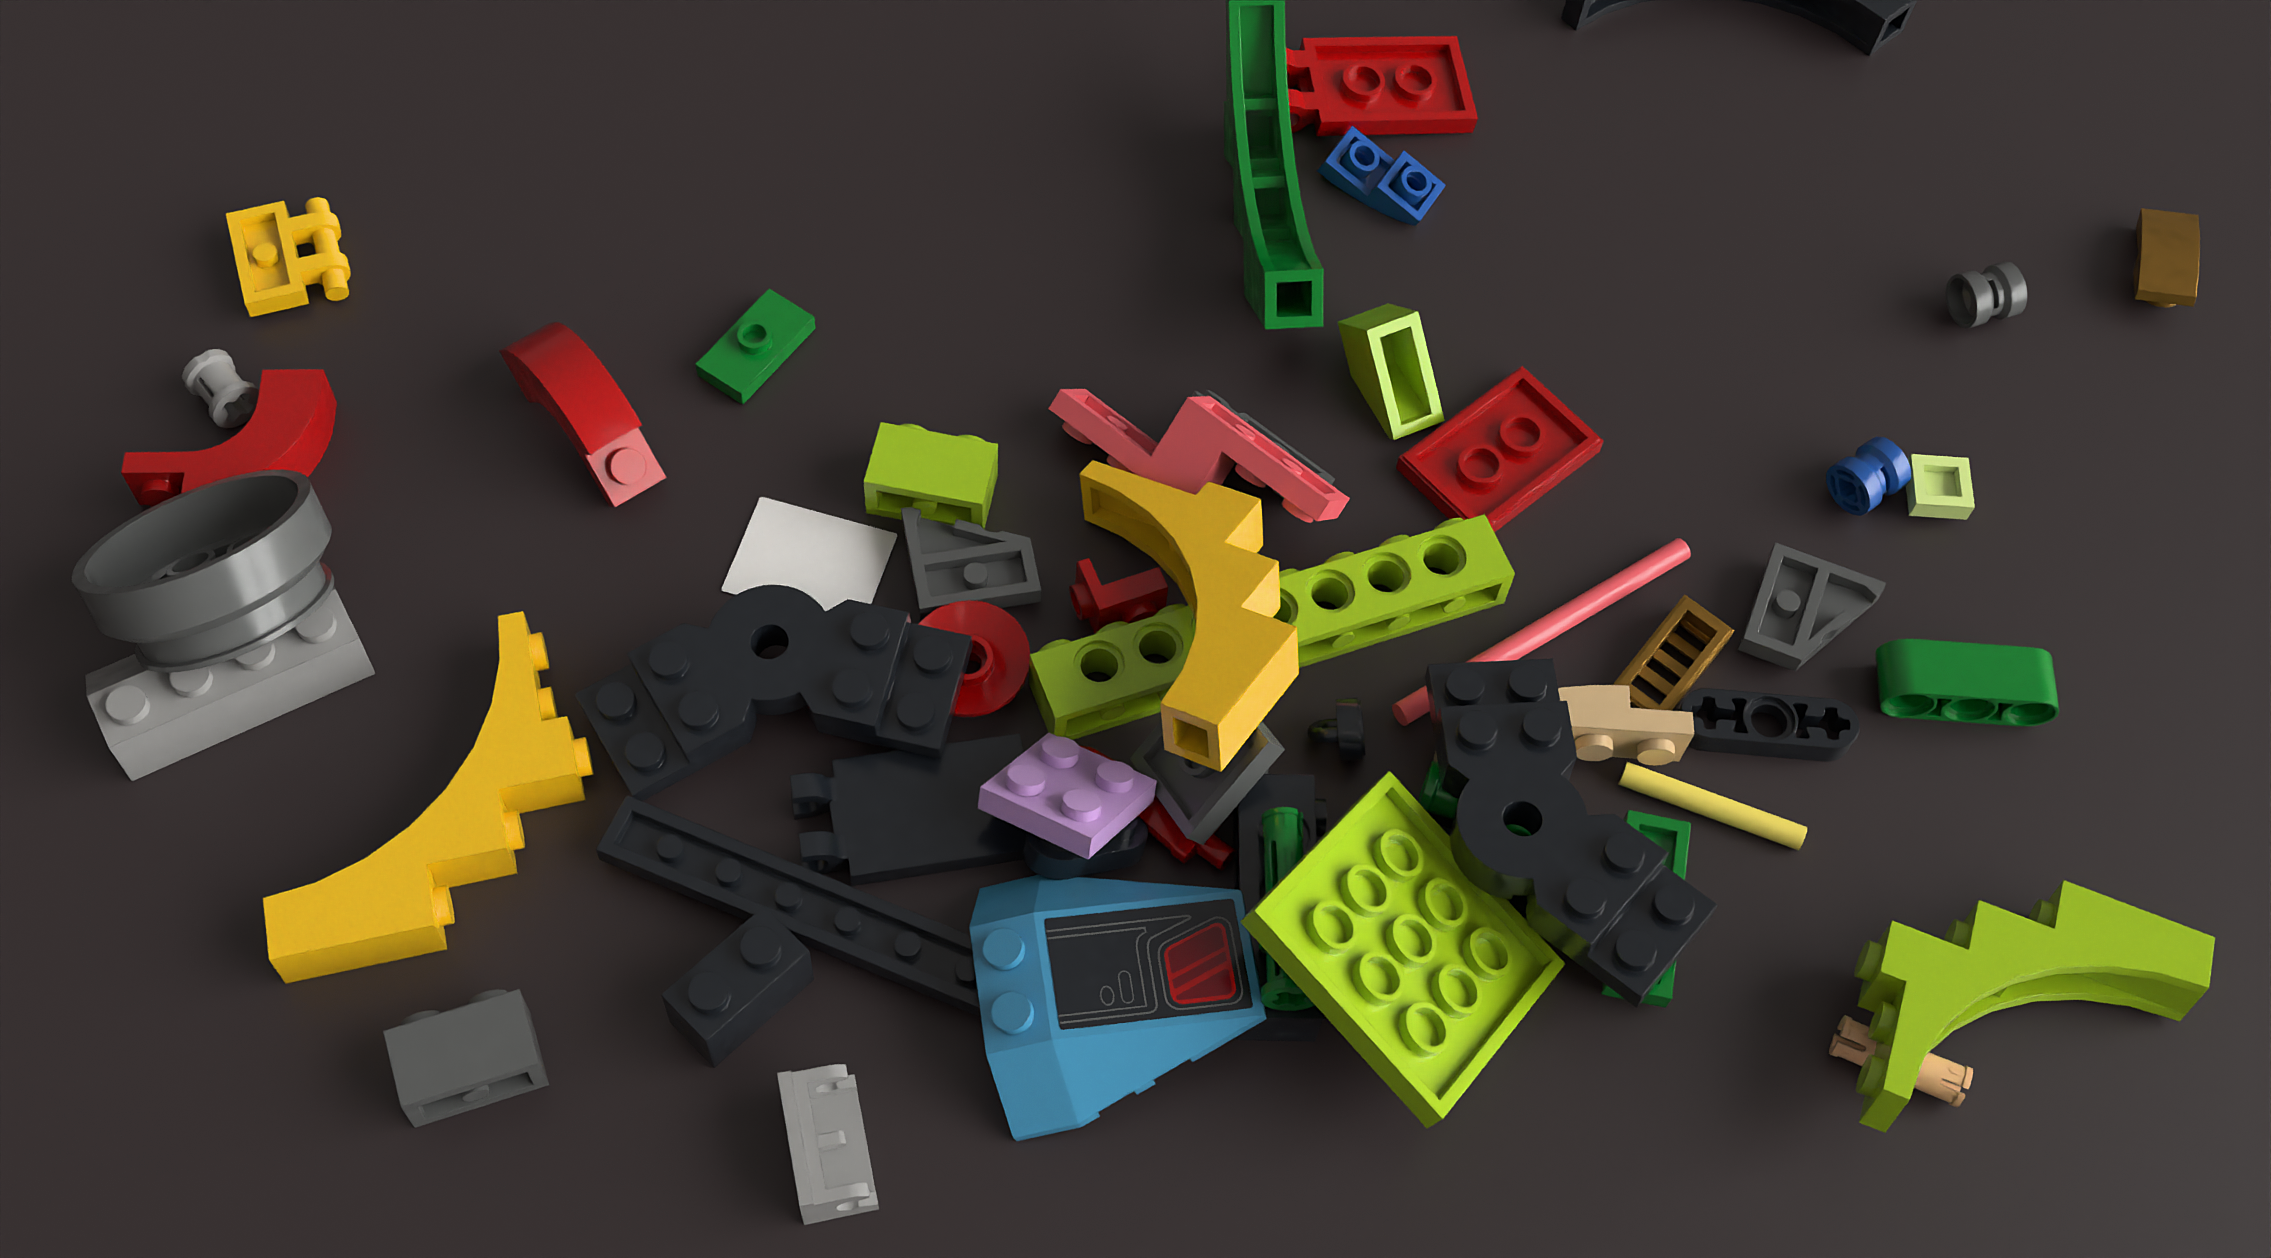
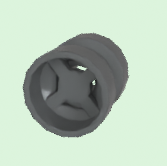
[1946,261,2027,329]

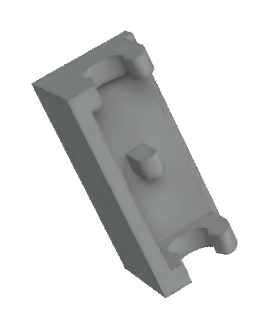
[777,1064,879,1225]

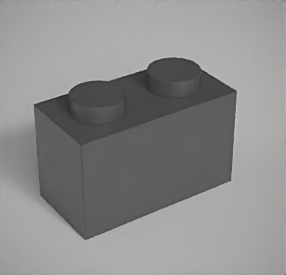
[383,989,549,1128]

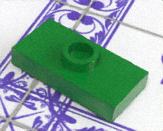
[695,288,816,405]

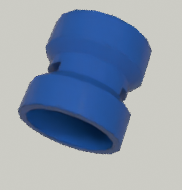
[1826,436,1911,516]

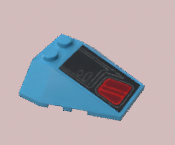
[969,875,1267,1141]

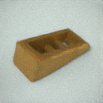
[1613,594,1735,711]

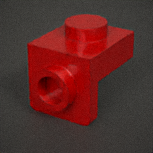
[1069,558,1168,634]

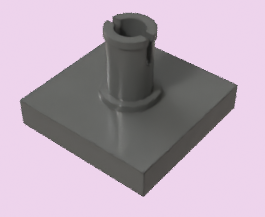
[1130,720,1285,845]

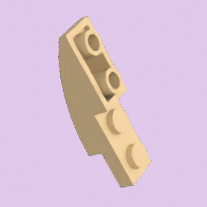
[1434,685,1694,766]

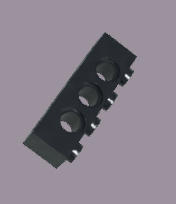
[1232,774,1327,1042]

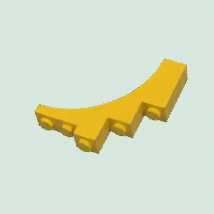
[1080,460,1299,772]
[263,611,593,984]

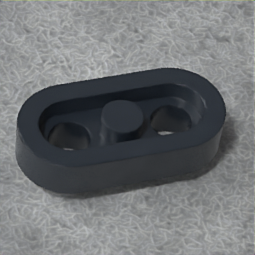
[1023,816,1148,880]

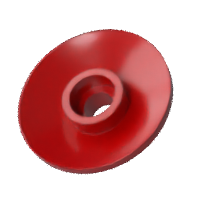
[918,600,1030,717]

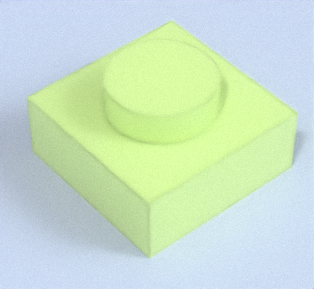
[1906,454,1975,520]

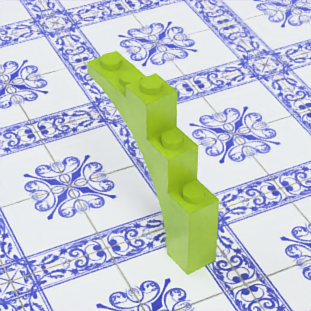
[1854,880,2215,1133]

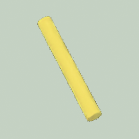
[1618,762,1807,850]

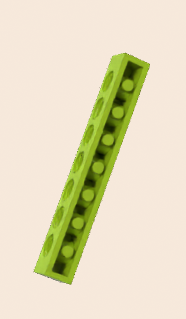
[1029,514,1515,740]

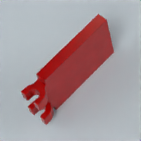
[1286,36,1478,136]

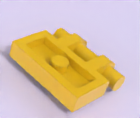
[226,197,351,317]

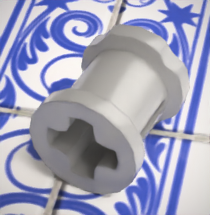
[182,349,259,428]

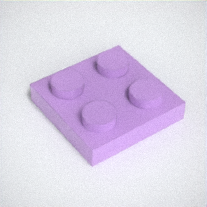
[978,733,1157,859]

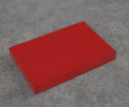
[1396,366,1604,533]

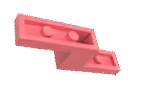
[1048,389,1350,523]

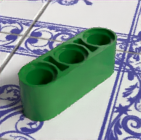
[1875,639,2059,726]

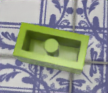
[864,422,998,529]

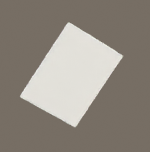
[722,497,897,611]

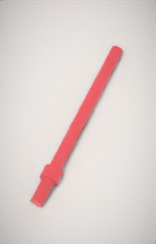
[1392,538,1691,726]

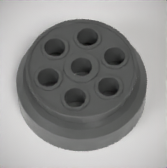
[72,469,334,673]

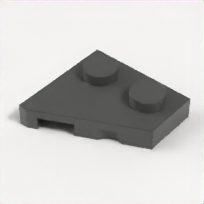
[901,507,1041,620]
[1737,542,1886,671]

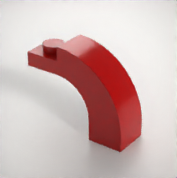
[499,322,666,507]
[121,369,337,507]

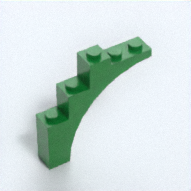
[1223,0,1324,329]

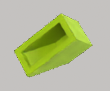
[1338,303,1445,440]

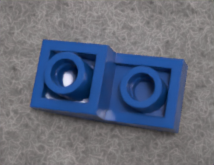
[1317,126,1446,226]

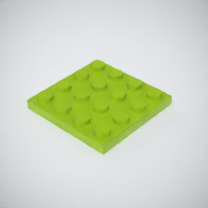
[1240,771,1565,1128]

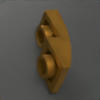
[2133,208,2200,308]

